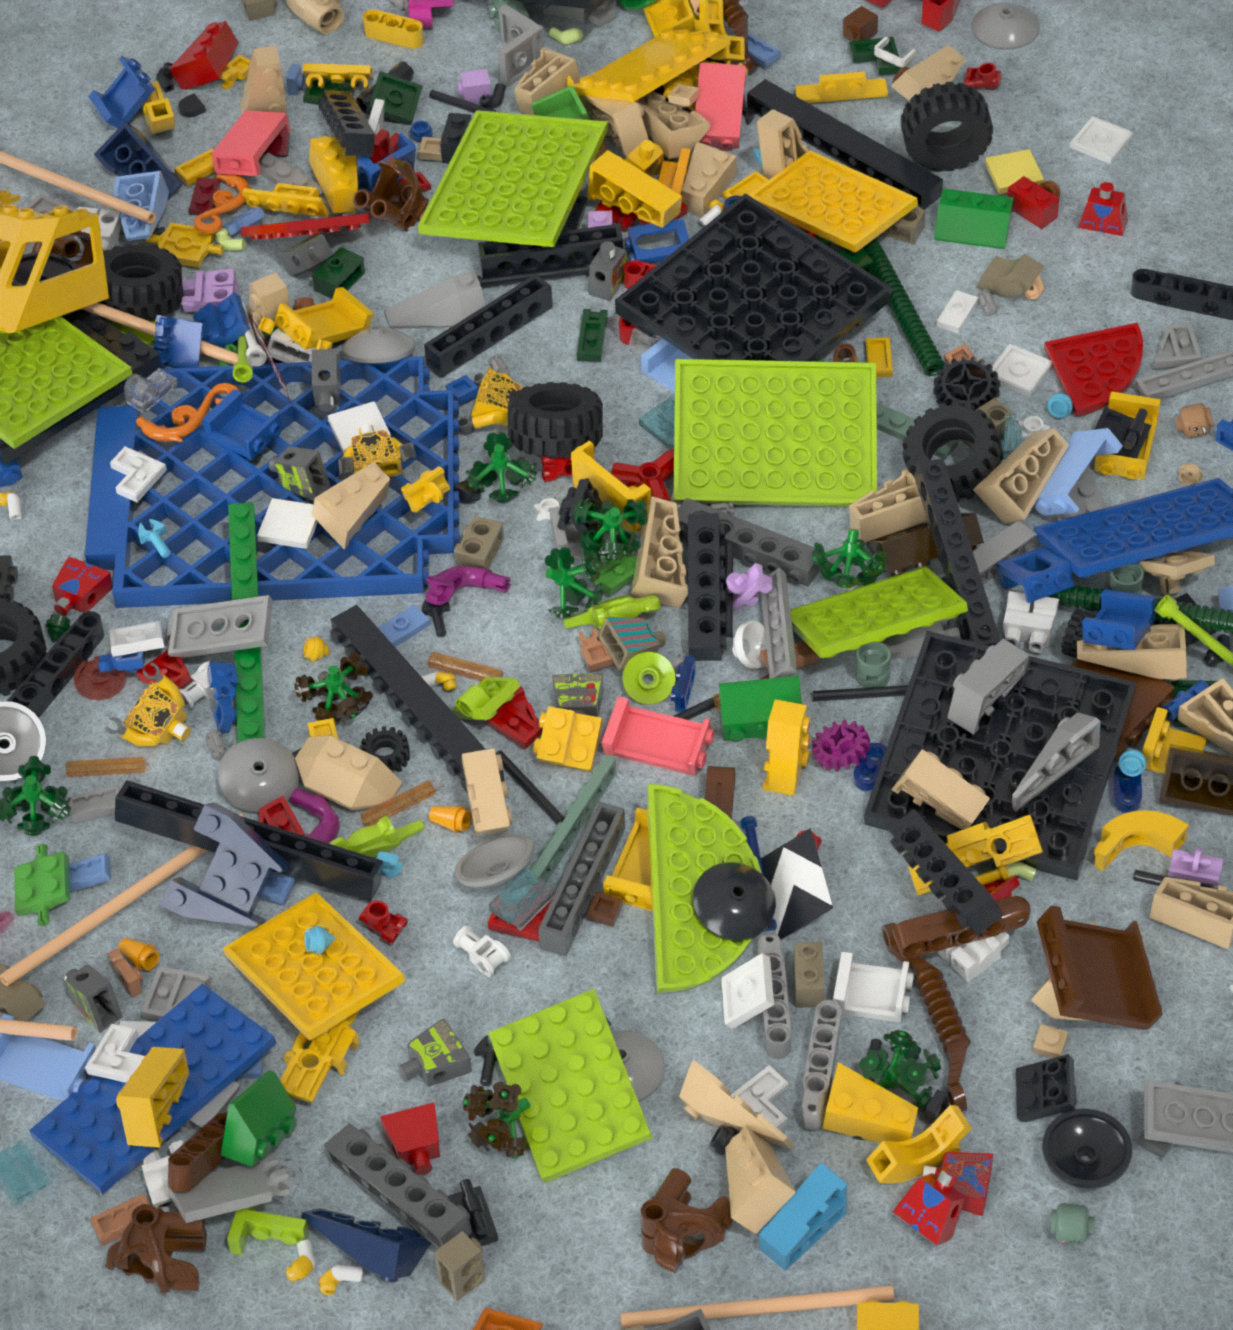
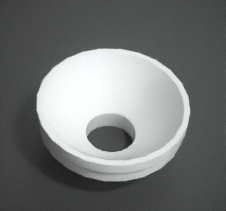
[732,621,767,669]

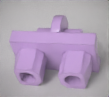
[726,563,772,610]
[1168,848,1223,887]

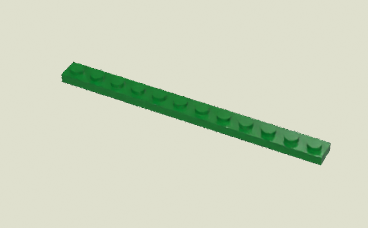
[228,502,265,769]

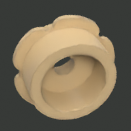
[1179,463,1203,485]

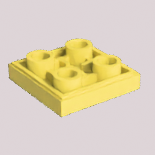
[985,149,1044,194]

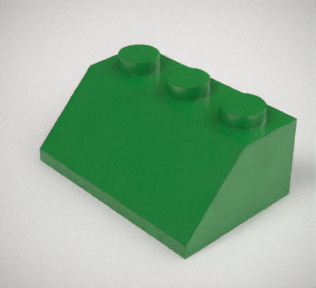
[934,188,1013,249]
[719,676,802,742]
[221,1070,297,1167]

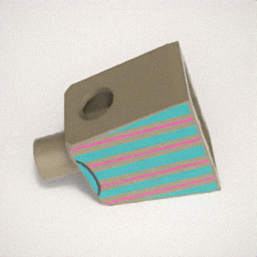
[598,617,666,671]

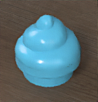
[1048,393,1073,418]
[1119,749,1147,777]
[304,926,335,954]

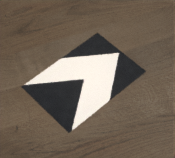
[758,828,833,940]

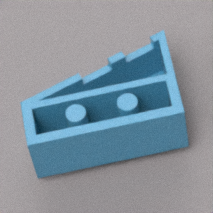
[759,1163,848,1271]

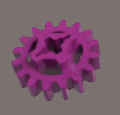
[811,720,871,772]

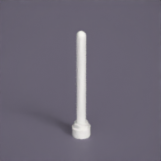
[242,302,267,367]

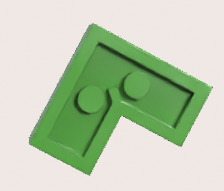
[531,85,589,120]

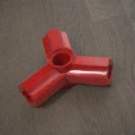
[611,449,674,501]

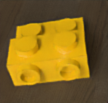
[643,0,700,37]
[533,706,603,772]

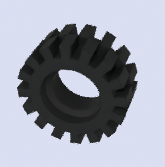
[1061,609,1096,658]
[360,726,410,773]

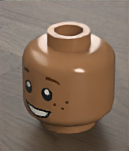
[1175,403,1214,438]

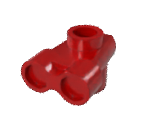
[964,63,1002,90]
[540,456,572,483]
[359,900,408,945]

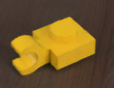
[220,54,251,90]

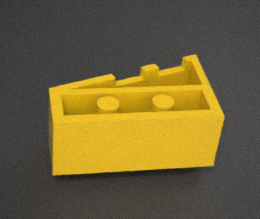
[763,700,811,796]
[116,1047,189,1148]
[822,1062,918,1143]

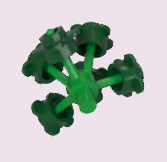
[574,498,647,562]
[0,756,72,836]

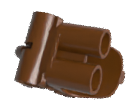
[353,156,429,232]
[31,231,105,268]
[641,1168,734,1273]
[105,1204,207,1293]

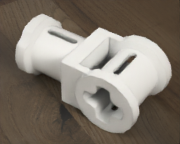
[179,661,216,710]
[453,926,511,977]

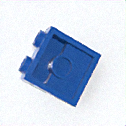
[193,292,250,349]

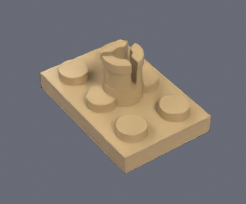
[1139,550,1215,594]

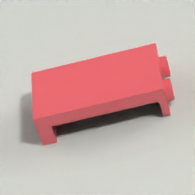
[695,63,746,150]
[211,110,291,176]
[602,696,715,776]

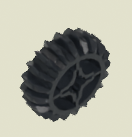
[933,355,1000,409]

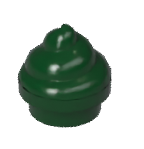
[45,614,71,642]

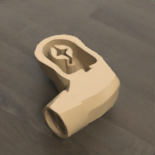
[285,0,345,35]

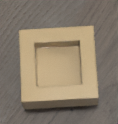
[669,84,700,107]
[418,137,442,161]
[1032,1024,1068,1058]

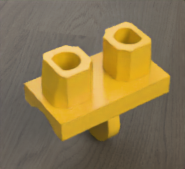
[401,466,450,513]

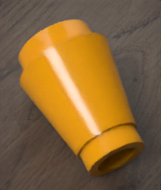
[429,806,472,833]
[118,937,160,971]

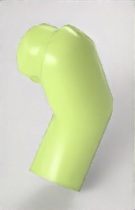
[549,27,583,45]
[215,228,246,251]
[996,861,1036,881]

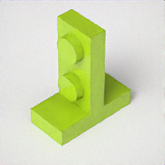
[227,1205,309,1255]

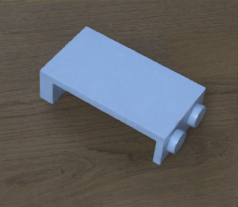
[641,339,692,392]
[1034,428,1123,515]
[0,1014,96,1101]

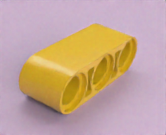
[362,9,424,49]

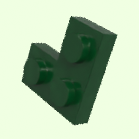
[849,37,900,75]

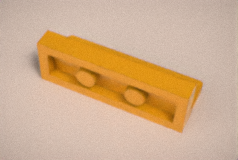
[658,148,691,206]

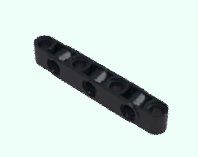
[1131,269,1233,320]
[0,611,105,749]

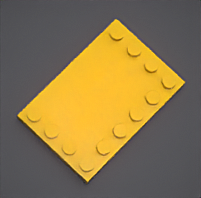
[573,28,731,102]
[749,150,918,253]
[223,892,405,1040]

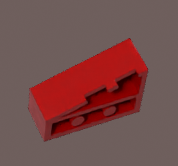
[169,21,239,90]

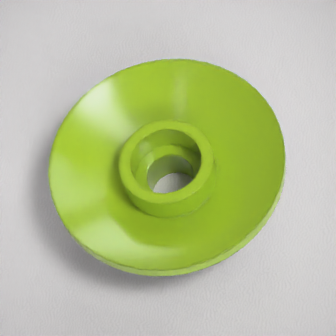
[622,652,675,705]

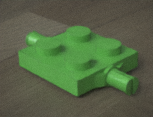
[14,844,70,926]

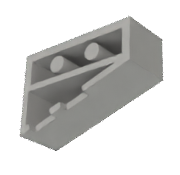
[947,639,1030,735]

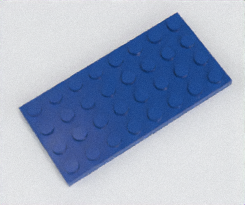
[1034,478,1233,578]
[29,983,277,1195]

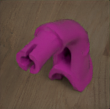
[426,566,511,605]
[290,788,340,843]

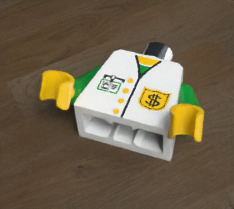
[258,316,333,363]

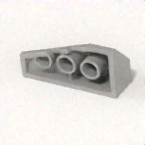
[384,271,485,329]
[1012,713,1100,811]

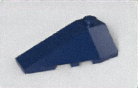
[94,122,183,200]
[301,1208,431,1282]

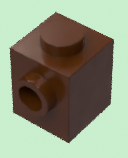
[843,6,878,41]

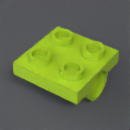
[451,677,521,720]

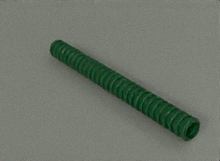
[862,237,944,376]
[1047,585,1233,634]

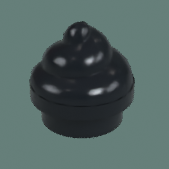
[710,1125,737,1155]

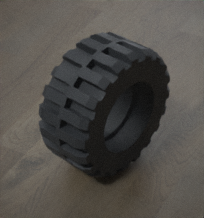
[900,82,993,171]
[98,243,183,321]
[507,382,603,458]
[902,402,1003,502]
[0,598,47,696]

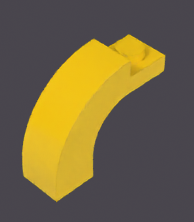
[695,0,745,62]
[142,81,175,135]
[1093,810,1189,872]
[866,1105,972,1184]

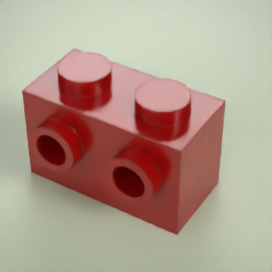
[1007,176,1059,229]

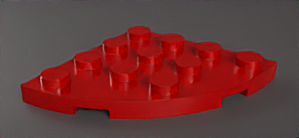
[241,213,370,240]
[1044,322,1143,417]

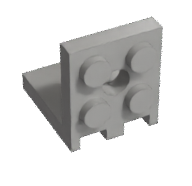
[498,4,545,87]

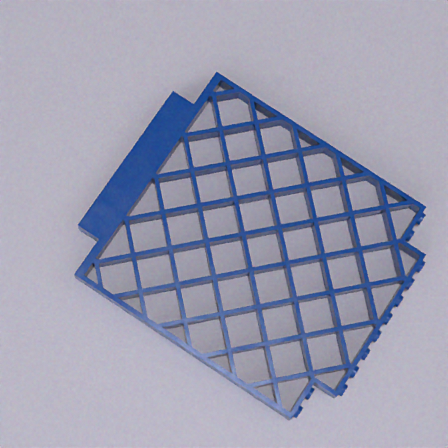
[85,356,460,608]

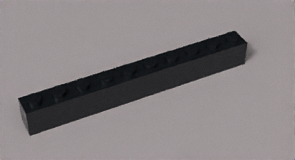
[747,79,943,210]
[330,605,504,793]
[115,780,383,902]

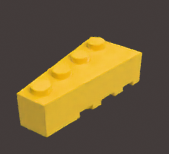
[309,136,358,213]
[587,150,682,228]

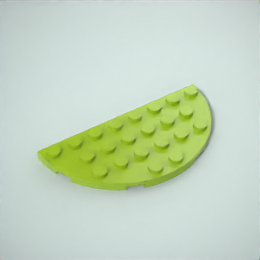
[647,784,762,993]

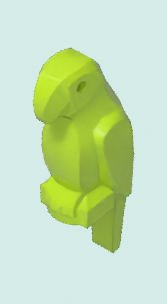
[563,595,661,630]
[329,816,425,858]

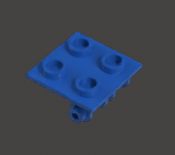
[153,315,203,368]

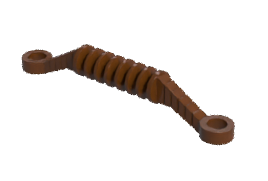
[723,0,758,74]
[882,922,971,1112]

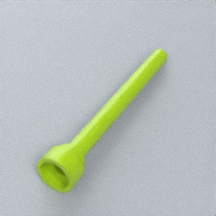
[233,334,253,383]
[1154,594,1233,667]

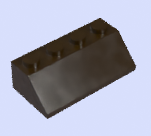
[866,512,984,576]
[1159,744,1233,816]

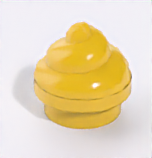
[303,636,331,662]

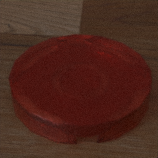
[74,656,127,701]

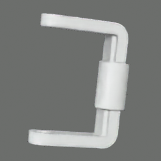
[874,37,917,67]

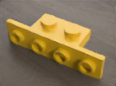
[795,71,888,103]
[242,183,329,217]

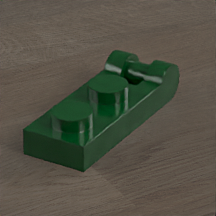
[577,309,608,362]

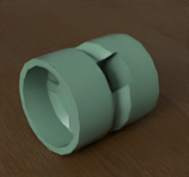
[1108,563,1144,594]
[856,642,891,688]

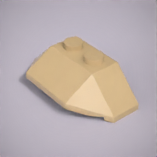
[295,735,402,810]

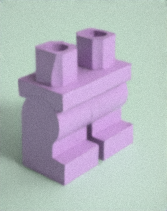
[182,268,238,313]

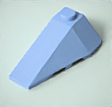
[113,171,169,241]

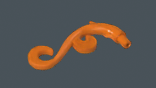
[194,173,252,234]
[136,383,239,442]

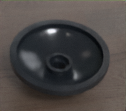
[12,253,78,286]
[692,862,776,941]
[1042,1109,1132,1188]

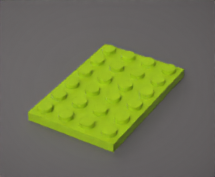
[790,566,968,658]
[488,989,653,1183]

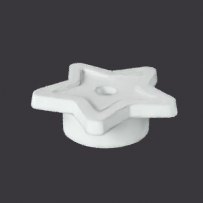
[1018,416,1050,438]
[534,498,560,521]

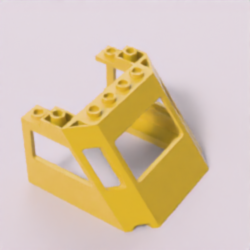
[0,190,109,333]

